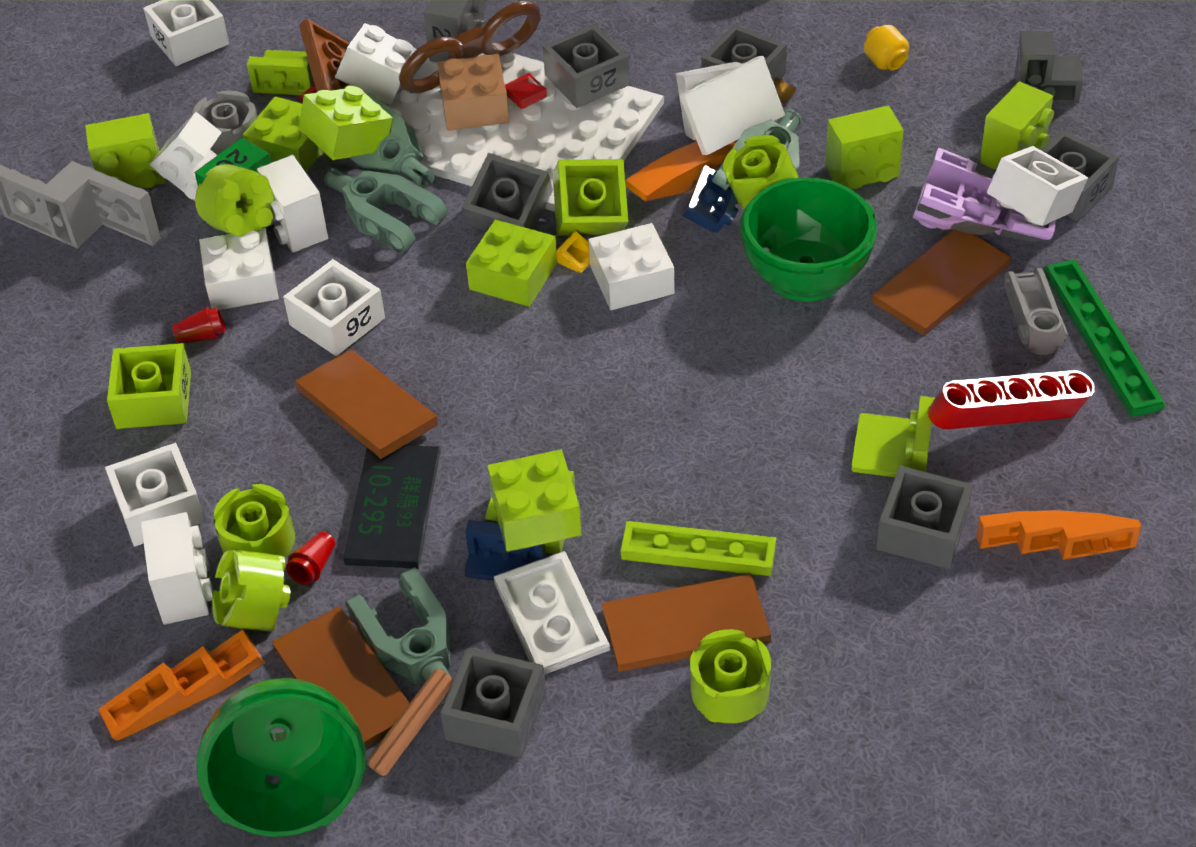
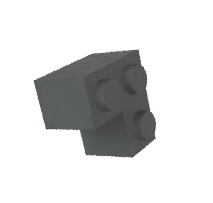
[1014,31,1083,103]

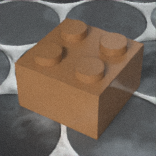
[437,54,509,131]

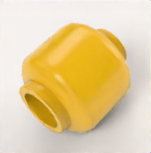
[864,25,909,71]

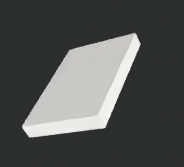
[679,56,785,155]
[494,551,610,675]

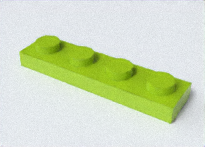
[621,521,776,577]

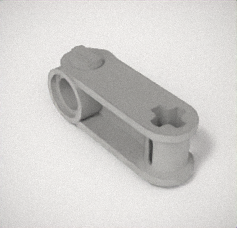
[1004,268,1068,355]

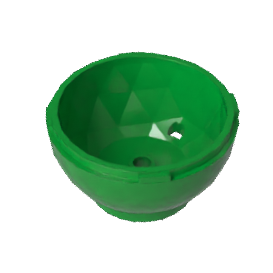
[740,177,877,302]
[196,678,366,837]

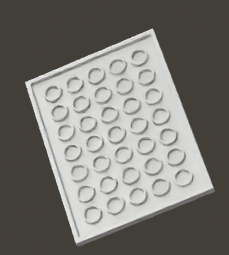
[372,53,664,212]

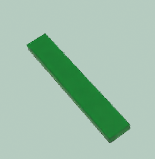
[1043,259,1165,418]

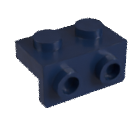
[683,165,739,233]
[465,520,546,581]

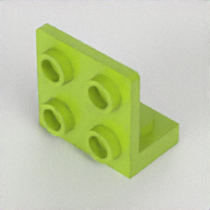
[247,50,315,95]
[851,396,935,477]

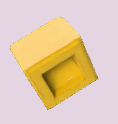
[556,230,590,273]

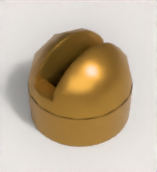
[773,77,797,103]

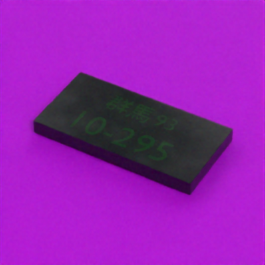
[343,445,440,569]

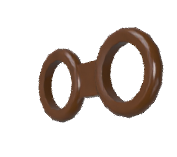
[399,1,541,93]

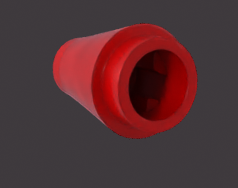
[172,306,226,344]
[286,531,336,585]

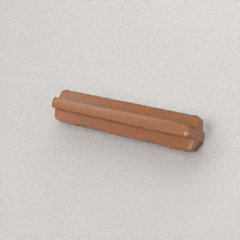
[367,668,454,776]

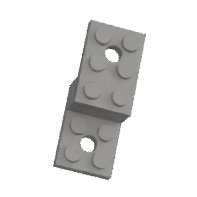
[0,161,161,248]

